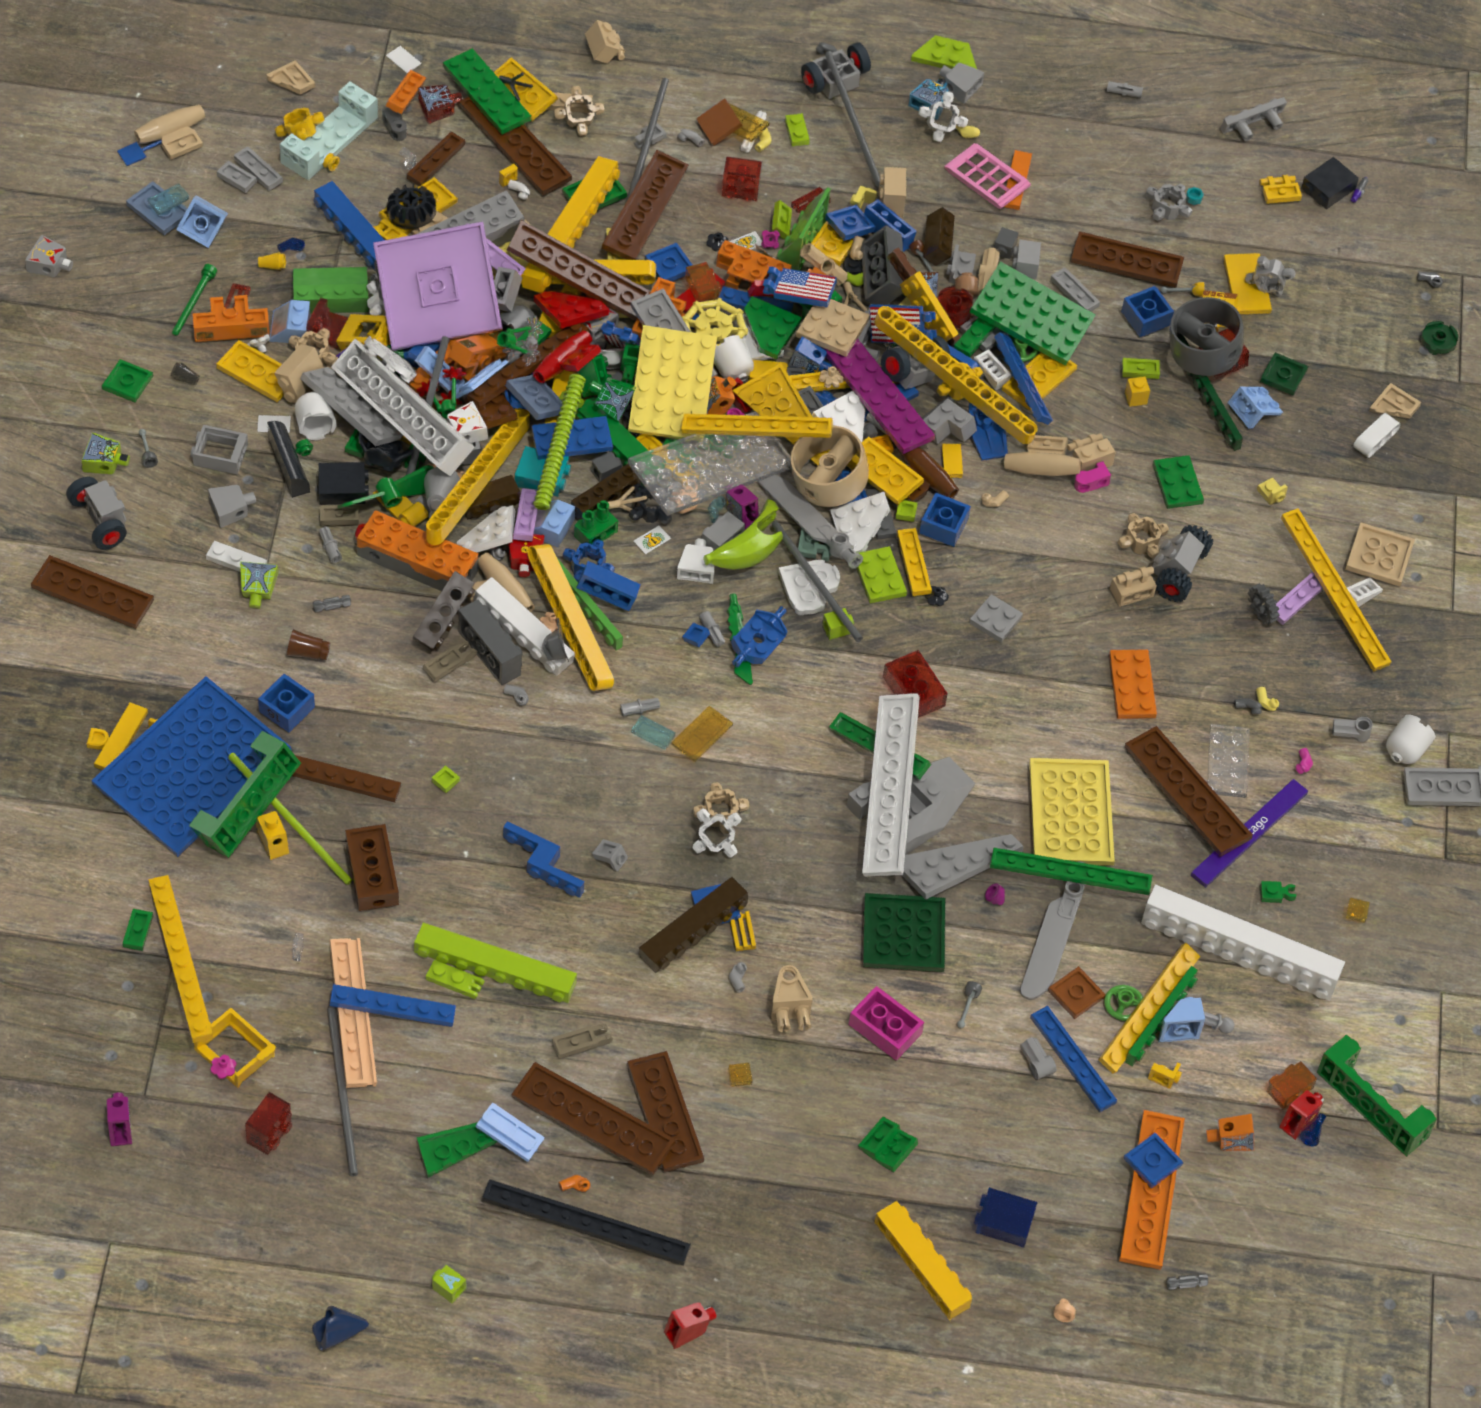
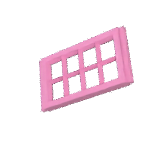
[944,143,1031,209]

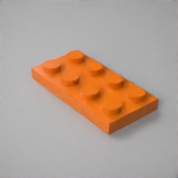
[1109,649,1157,719]

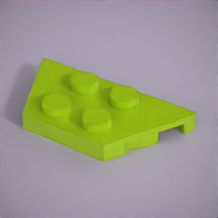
[911,35,977,69]

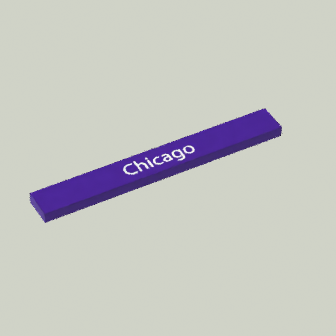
[1190,779,1308,888]

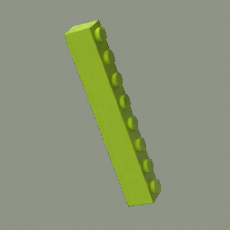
[414,922,577,1003]

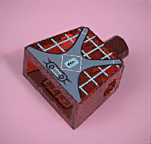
[418,85,462,124]

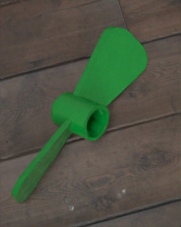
[337,465,434,509]

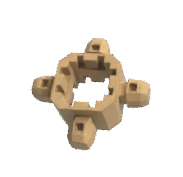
[554,86,605,136]
[288,328,336,365]
[1118,513,1169,559]
[693,782,749,834]

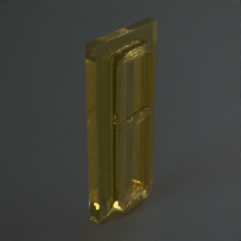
[729,103,770,142]
[671,706,733,762]

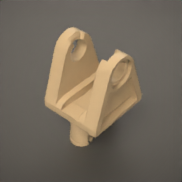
[771,965,813,1032]

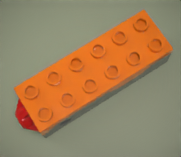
[355,510,478,599]

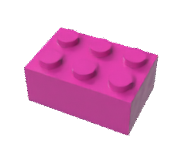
[848,986,924,1061]

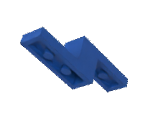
[503,821,584,898]

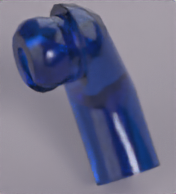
[277,237,305,253]

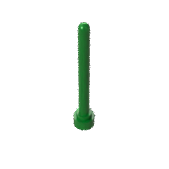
[172,264,218,336]

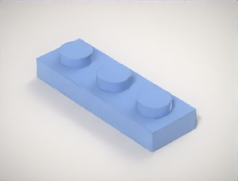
[415,346,465,394]

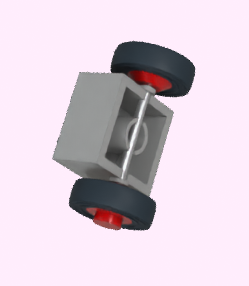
[801,42,871,99]
[881,336,950,389]
[66,476,127,550]

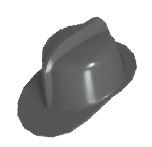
[543,618,569,662]

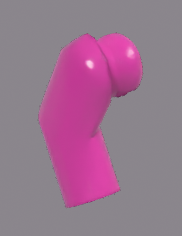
[1295,748,1313,774]

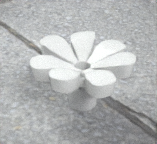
[247,334,270,353]

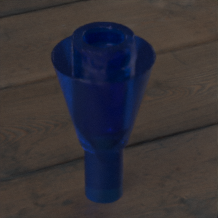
[1300,1113,1326,1147]

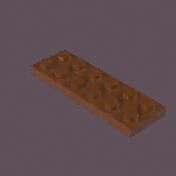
[1071,231,1184,288]
[31,555,154,629]
[627,1051,704,1172]

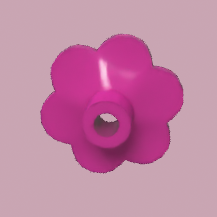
[210,1055,236,1079]

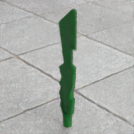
[727,593,753,685]

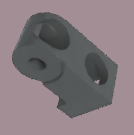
[382,108,407,141]

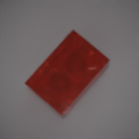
[883,650,948,718]

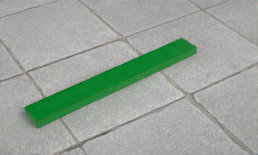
[990,847,1153,895]

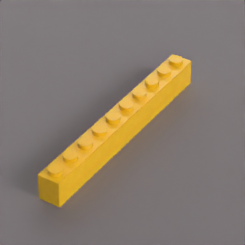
[521,156,620,293]

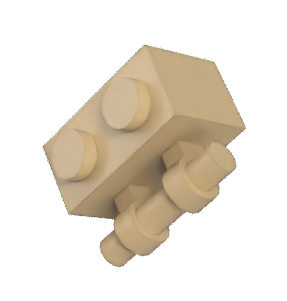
[585,20,625,64]
[1067,433,1116,471]
[1110,566,1157,607]

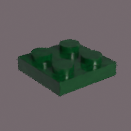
[1260,352,1309,396]

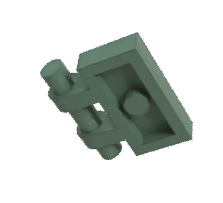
[798,528,831,561]

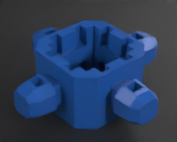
[563,539,615,582]

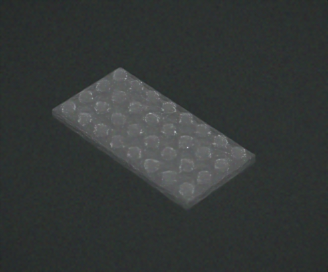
[628,411,791,516]

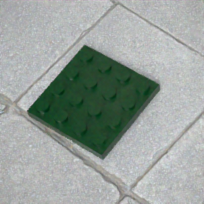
[863,893,946,972]

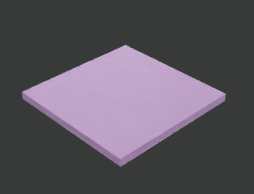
[373,222,503,351]

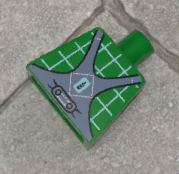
[588,377,636,422]

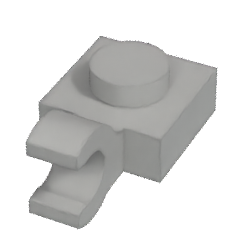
[634,123,667,149]

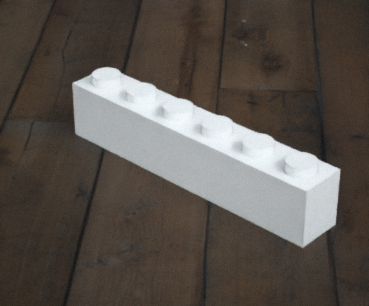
[473,577,575,676]

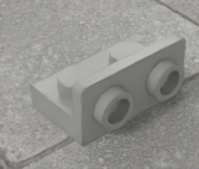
[947,244,976,284]

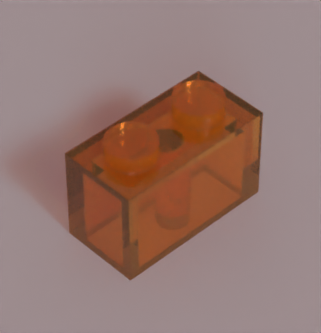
[685,262,721,302]
[1266,1061,1317,1110]

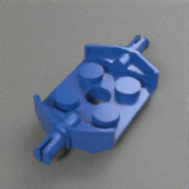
[731,606,788,667]

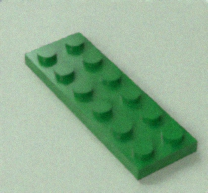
[443,48,531,135]

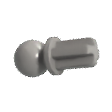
[1204,1012,1235,1034]

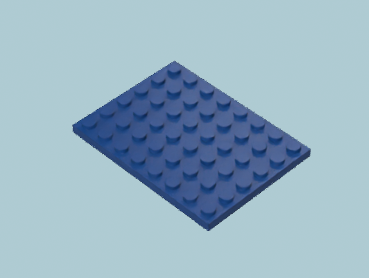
[91,676,292,857]

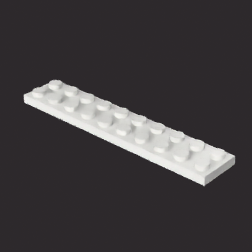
[862,694,920,877]

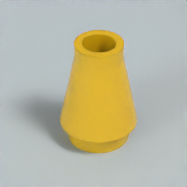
[258,252,286,270]

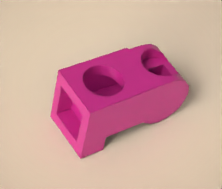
[1074,461,1111,493]

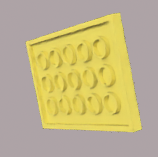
[628,325,717,443]
[1029,758,1115,866]

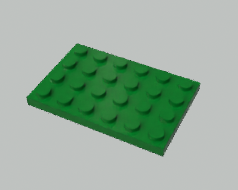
[970,261,1096,366]

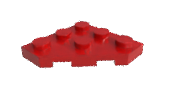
[534,291,609,329]

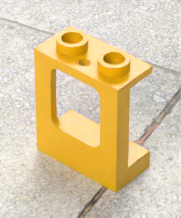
[336,314,390,351]

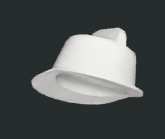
[598,348,625,369]

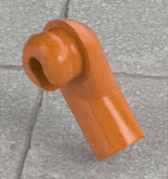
[558,1175,591,1192]

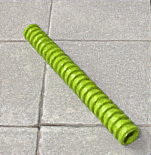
[533,374,586,510]

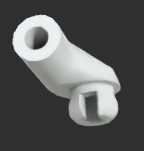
[508,180,530,200]

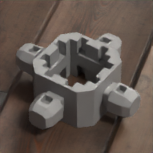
[1146,184,1193,221]
[1245,256,1295,296]

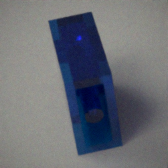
[974,1187,1038,1248]

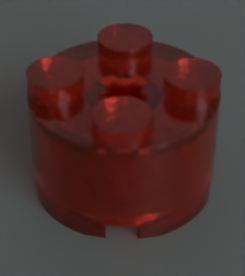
[937,286,973,328]

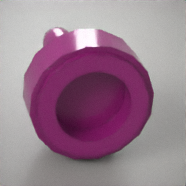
[985,883,1005,905]

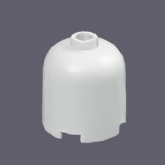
[714,335,754,382]
[295,392,336,440]
[1386,715,1436,765]

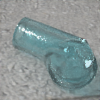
[708,496,726,523]

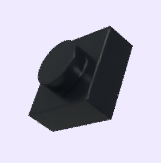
[844,257,863,275]

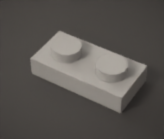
[217,161,257,193]

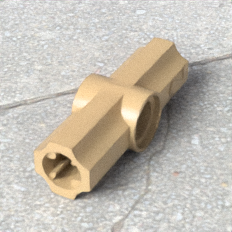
[800,243,848,286]
[978,248,1000,296]

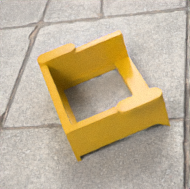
[194,1008,276,1088]

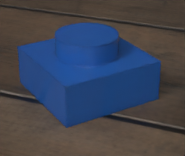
[682,623,710,647]

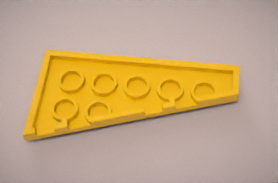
[732,363,831,466]

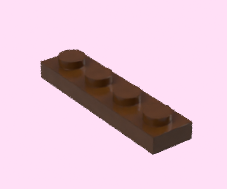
[407,131,465,186]

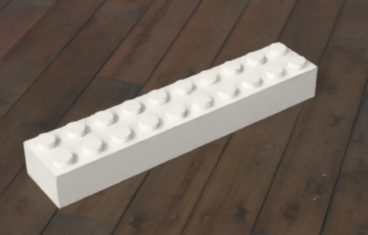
[331,339,475,476]
[1141,884,1345,1001]

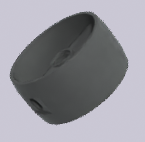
[1169,297,1244,376]

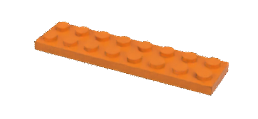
[1119,1110,1185,1270]

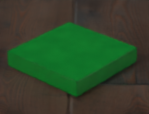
[102,359,153,403]

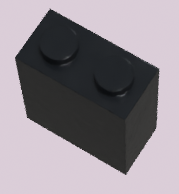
[1301,156,1359,210]
[318,462,369,505]

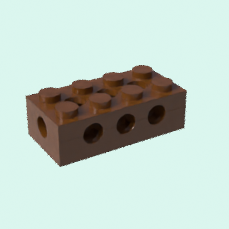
[345,824,399,911]

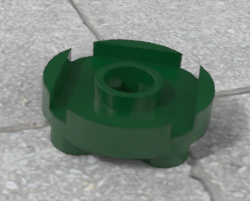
[1421,321,1459,355]

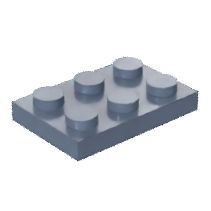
[126,181,187,235]
[506,375,562,420]

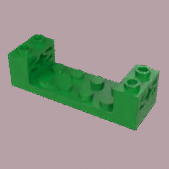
[189,731,301,858]
[1317,1034,1437,1157]

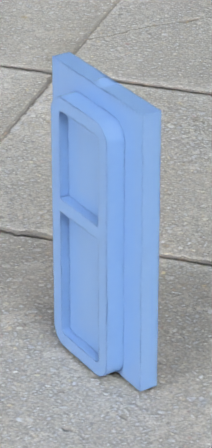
[456,359,508,399]
[475,1102,545,1162]

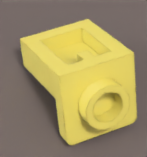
[1257,478,1288,505]

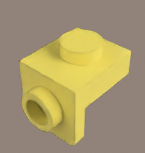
[850,186,877,209]

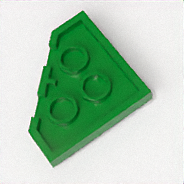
[744,296,802,360]

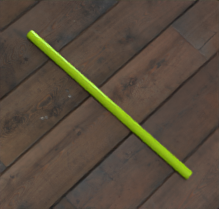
[228,752,353,885]

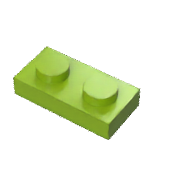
[785,113,810,146]
[772,200,792,239]
[1122,358,1160,379]

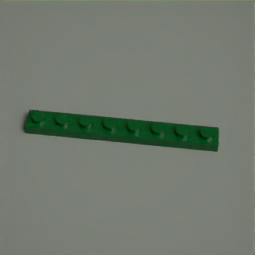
[1177,334,1243,451]

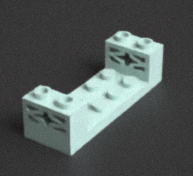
[280,82,378,181]

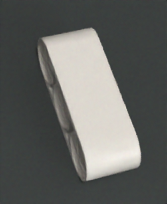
[1353,413,1401,458]

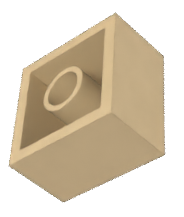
[878,167,906,219]

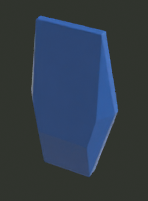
[968,403,1008,461]

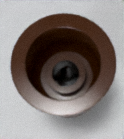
[287,629,331,660]

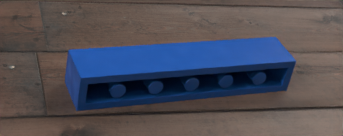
[313,181,385,272]

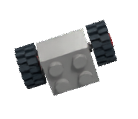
[1152,525,1214,602]

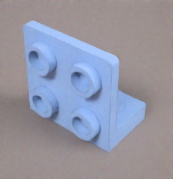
[1227,387,1283,428]

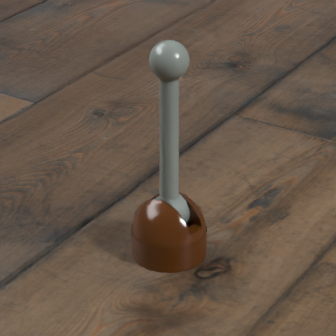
[909,240,934,272]

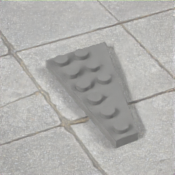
[902,834,1023,900]

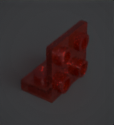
[307,298,349,348]

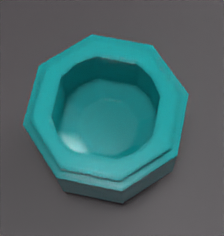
[1186,187,1204,205]

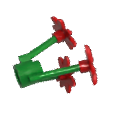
[416,366,467,419]

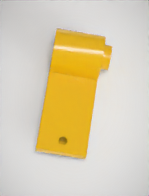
[372,490,429,527]

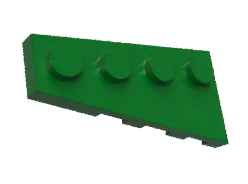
[417,1122,497,1178]

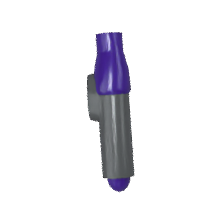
[1351,177,1369,203]

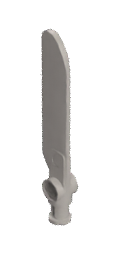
[757,473,863,569]
[1020,861,1086,1000]

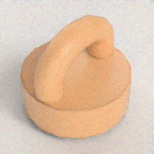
[1054,1298,1076,1322]

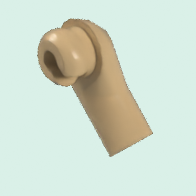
[850,236,864,260]
[981,490,1009,507]

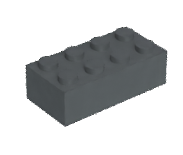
[861,225,903,305]
[458,599,523,686]

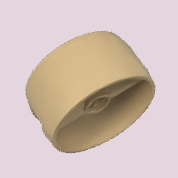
[791,425,869,507]

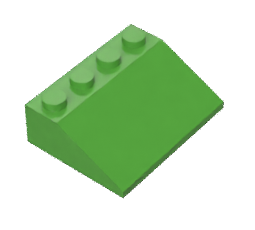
[777,187,831,271]
[293,267,369,314]

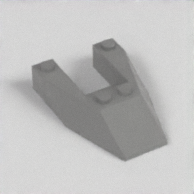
[847,757,975,855]

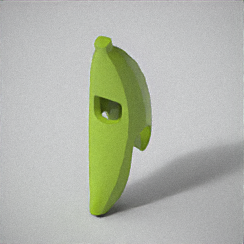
[703,499,783,570]

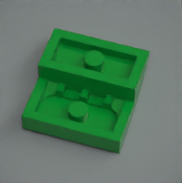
[858,1117,918,1172]

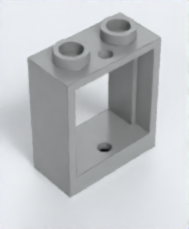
[190,425,248,475]

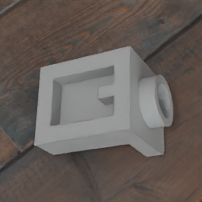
[592,839,628,871]

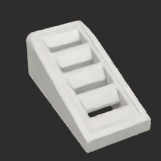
[974,349,1011,390]
[1347,578,1383,607]

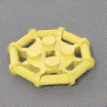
[682,298,748,346]

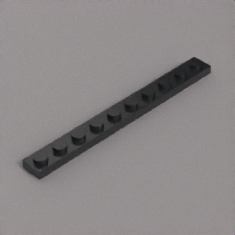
[482,1179,691,1266]

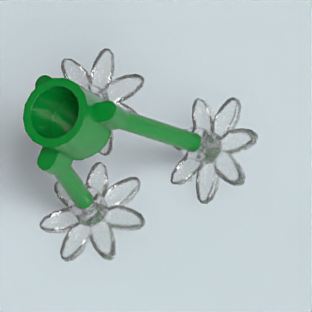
[497,315,543,366]

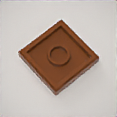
[696,98,743,146]
[1048,966,1106,1020]

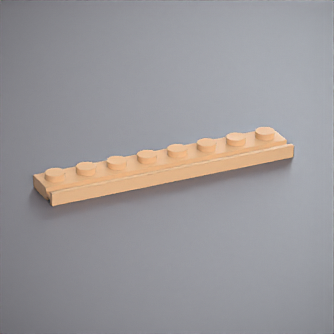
[329,938,377,1088]

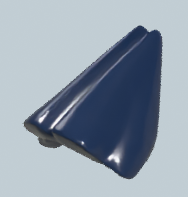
[312,1306,369,1351]

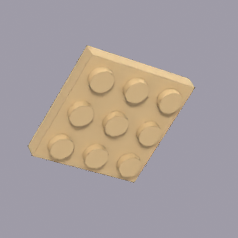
[796,299,870,357]
[1345,523,1415,587]

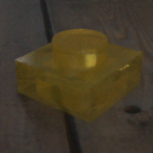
[1346,897,1370,923]
[728,1062,753,1087]

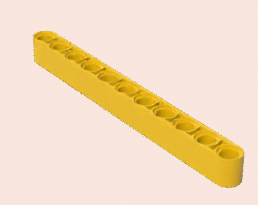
[874,306,1037,444]
[426,408,530,545]

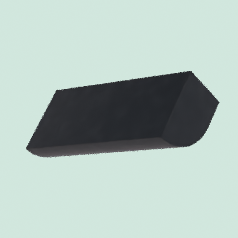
[267,421,310,498]

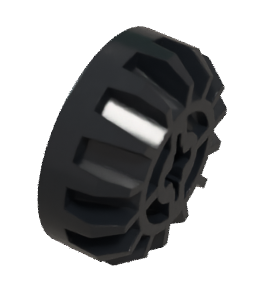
[386,184,437,229]

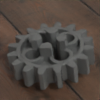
[1247,583,1280,625]

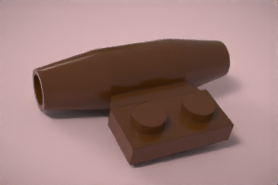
[898,447,959,502]

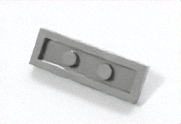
[234,146,283,191]
[1050,267,1100,311]

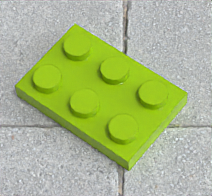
[856,546,907,604]

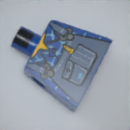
[788,337,833,374]

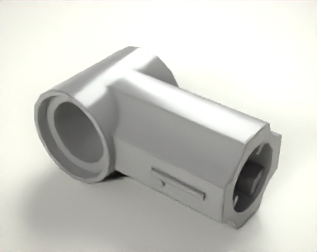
[1332,717,1373,742]
[1020,1037,1057,1080]

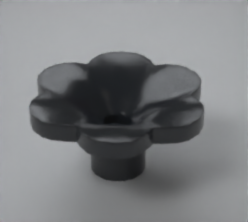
[706,232,729,251]
[924,586,949,606]

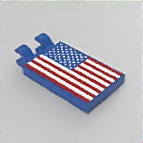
[763,267,837,308]
[869,304,937,343]
[601,320,641,348]

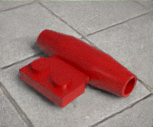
[533,330,601,383]

